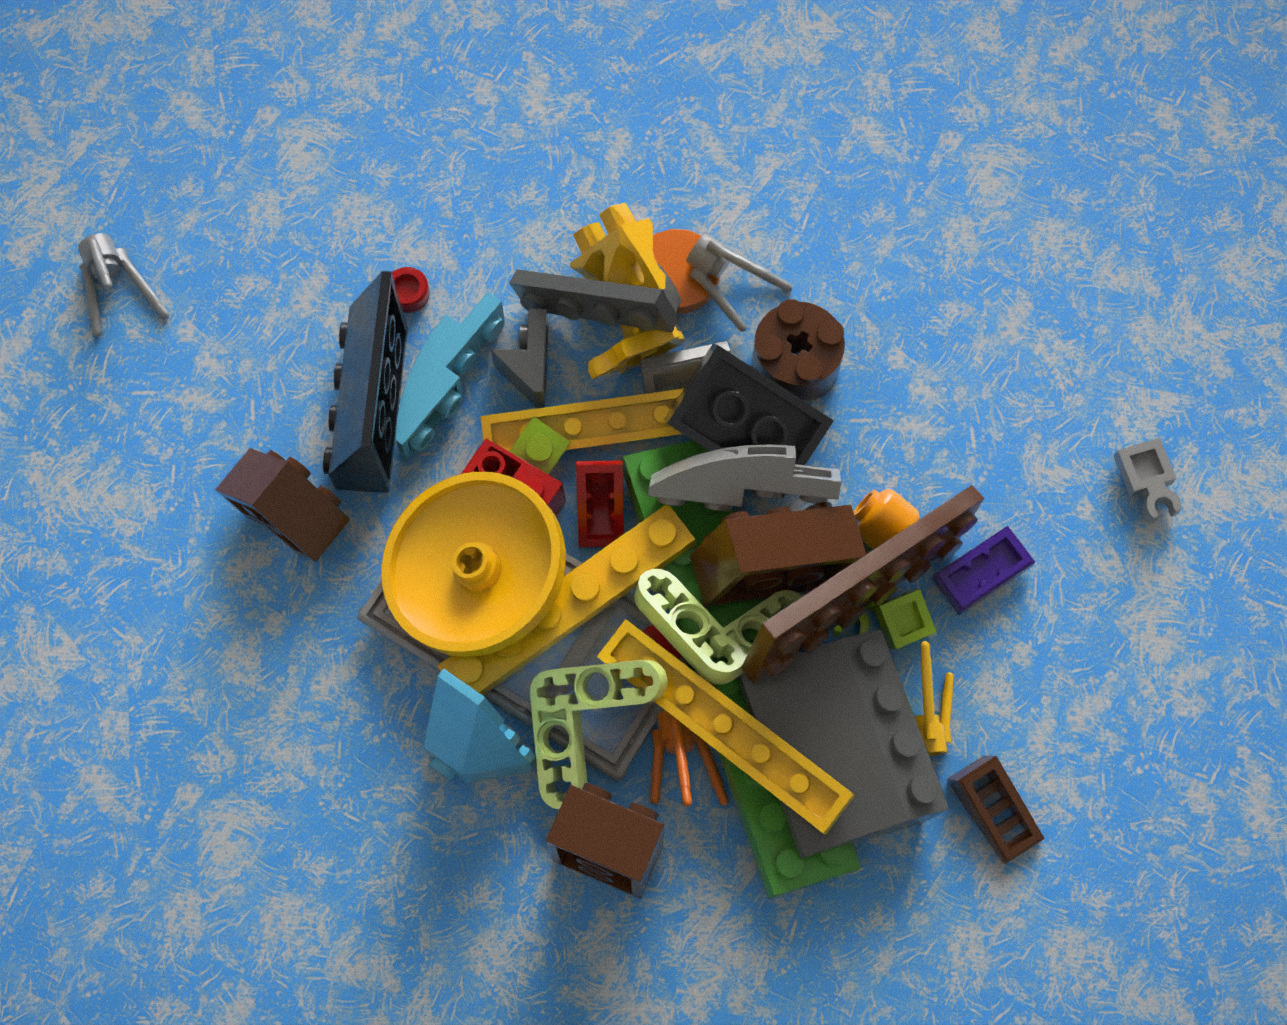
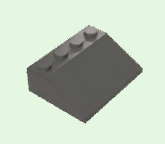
[737,629,949,859]

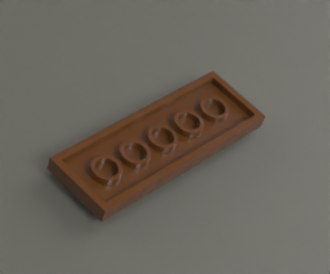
[741,485,984,683]

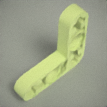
[634,569,803,684]
[530,660,668,809]

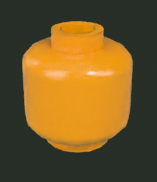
[853,489,920,550]

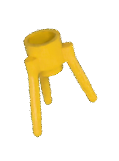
[914,641,954,756]

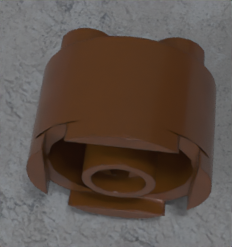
[752,299,845,401]

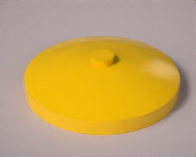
[381,472,566,657]

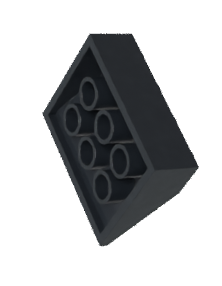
[323,271,408,493]

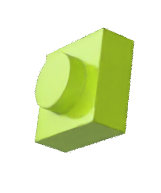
[509,416,571,475]
[873,589,936,650]

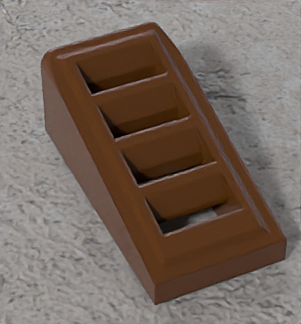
[947,755,1045,864]

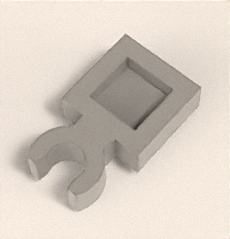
[1113,438,1181,524]

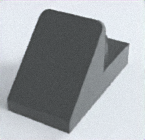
[491,308,549,408]

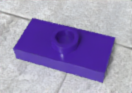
[932,526,1035,615]

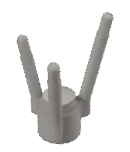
[78,233,169,337]
[686,233,792,332]

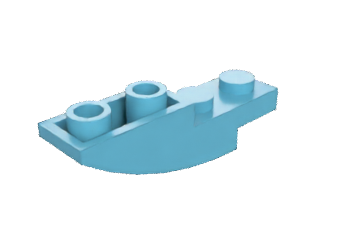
[395,292,505,460]

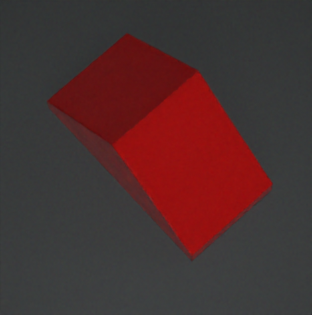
[576,460,624,547]

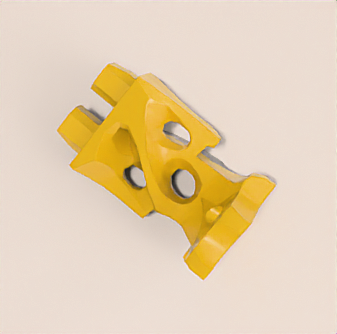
[570,203,685,379]

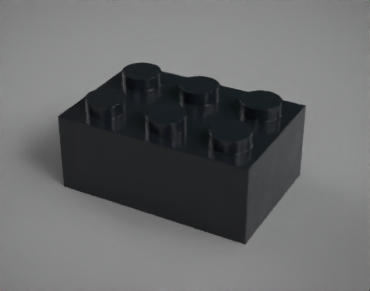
[664,344,834,498]

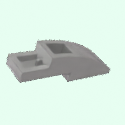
[648,444,841,511]

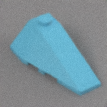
[424,668,537,783]

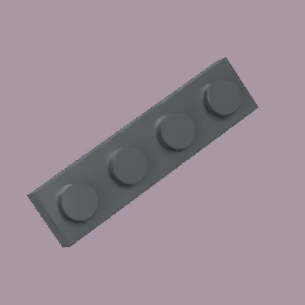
[509,269,679,332]

